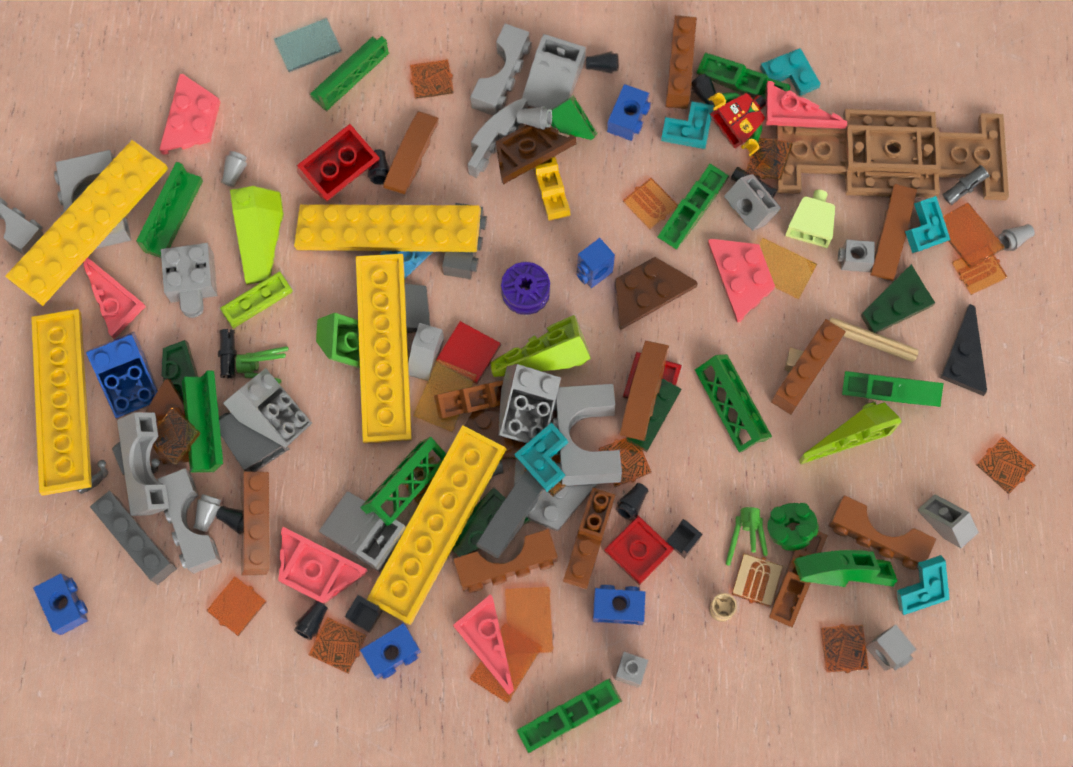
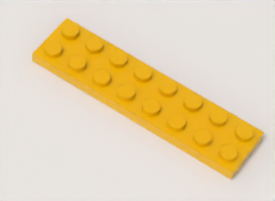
[5,140,168,306]
[294,204,481,252]
[356,254,412,443]
[31,309,92,496]
[367,425,506,625]

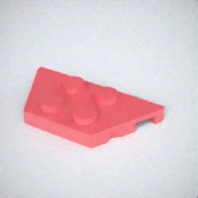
[159,74,220,154]
[708,239,775,323]
[278,527,368,604]

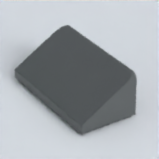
[405,284,430,333]

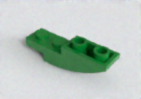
[842,371,944,407]
[794,550,898,587]

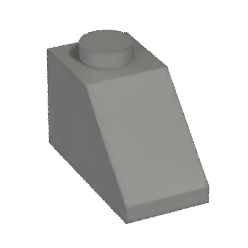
[408,323,444,381]
[918,494,979,548]

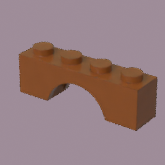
[665,15,697,109]
[771,319,846,415]
[241,472,270,575]
[828,495,936,570]
[453,529,558,593]

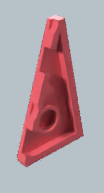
[766,81,847,129]
[83,257,146,339]
[453,594,514,695]

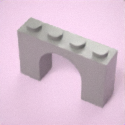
[54,150,131,249]
[553,384,622,486]

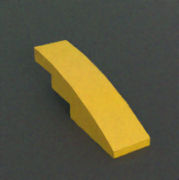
[533,156,571,221]

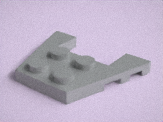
[514,459,597,531]

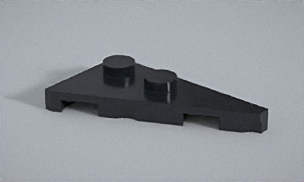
[940,304,987,396]

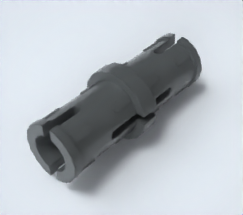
[942,165,990,206]

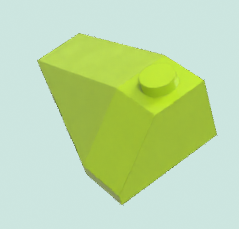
[230,186,284,285]
[491,315,591,377]
[799,402,902,464]

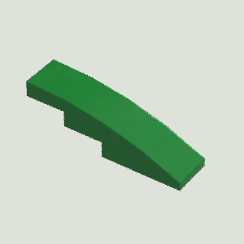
[696,52,791,100]
[657,164,729,250]
[516,679,622,753]

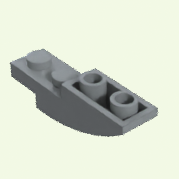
[468,98,528,178]

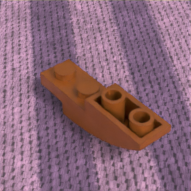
[563,487,616,589]

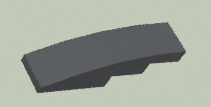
[477,470,544,559]

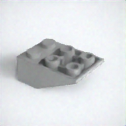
[522,34,586,109]
[498,364,561,443]
[223,368,312,448]
[319,491,406,572]

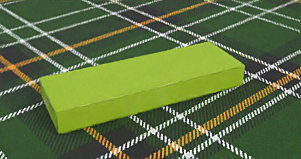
[220,271,293,329]

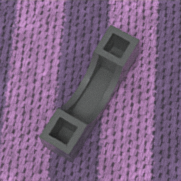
[90,491,177,585]

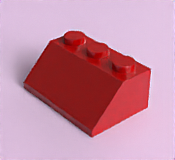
[297,124,380,202]

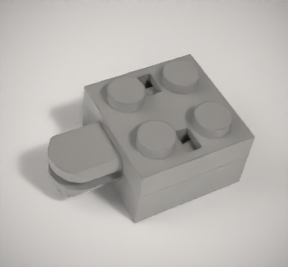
[161,243,218,318]

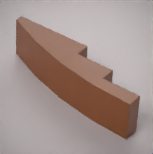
[383,111,439,195]
[870,184,917,281]
[620,340,669,441]
[434,379,504,419]
[769,531,828,628]

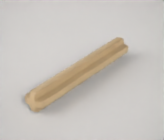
[829,317,919,362]

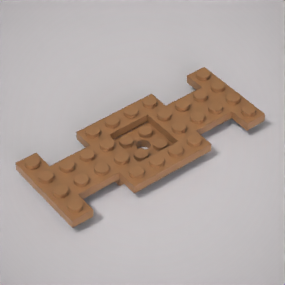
[776,109,1009,200]

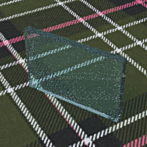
[274,18,342,72]

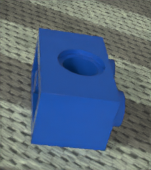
[607,84,651,141]
[576,238,615,289]
[33,573,88,635]
[593,585,646,625]
[360,623,421,679]

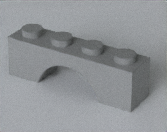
[470,24,532,116]
[0,198,44,255]
[117,412,169,516]
[158,468,222,574]

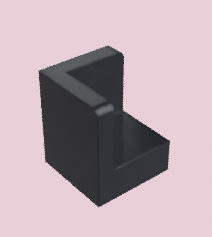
[666,519,703,558]
[345,595,383,633]

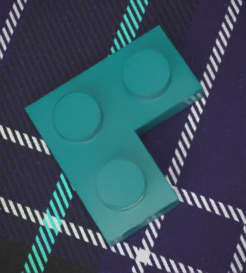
[760,48,821,96]
[661,102,714,149]
[905,196,951,253]
[514,422,569,492]
[897,555,950,615]

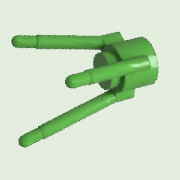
[236,346,289,383]
[726,507,768,566]

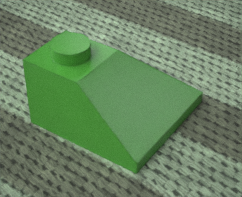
[316,313,360,368]

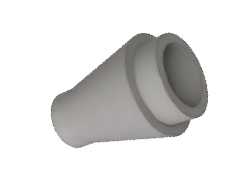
[517,106,552,129]
[221,151,247,187]
[998,224,1035,251]
[193,494,221,532]

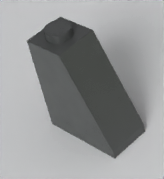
[219,412,289,472]

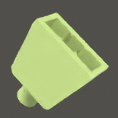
[785,190,835,248]

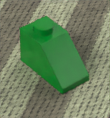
[551,95,598,140]

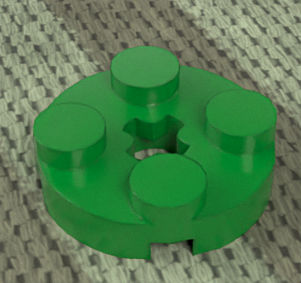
[767,503,819,551]

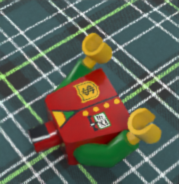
[708,92,766,156]

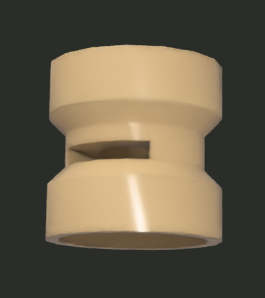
[709,593,737,622]

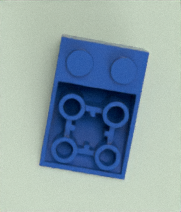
[86,332,158,418]

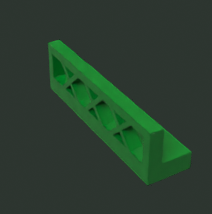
[310,36,389,112]
[136,162,203,258]
[695,354,772,453]
[182,370,223,473]
[360,437,446,526]

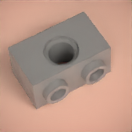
[724,174,781,231]
[865,625,917,671]

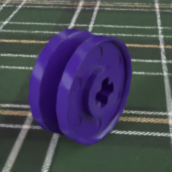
[501,262,550,315]

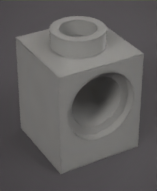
[838,240,875,272]
[615,652,648,688]

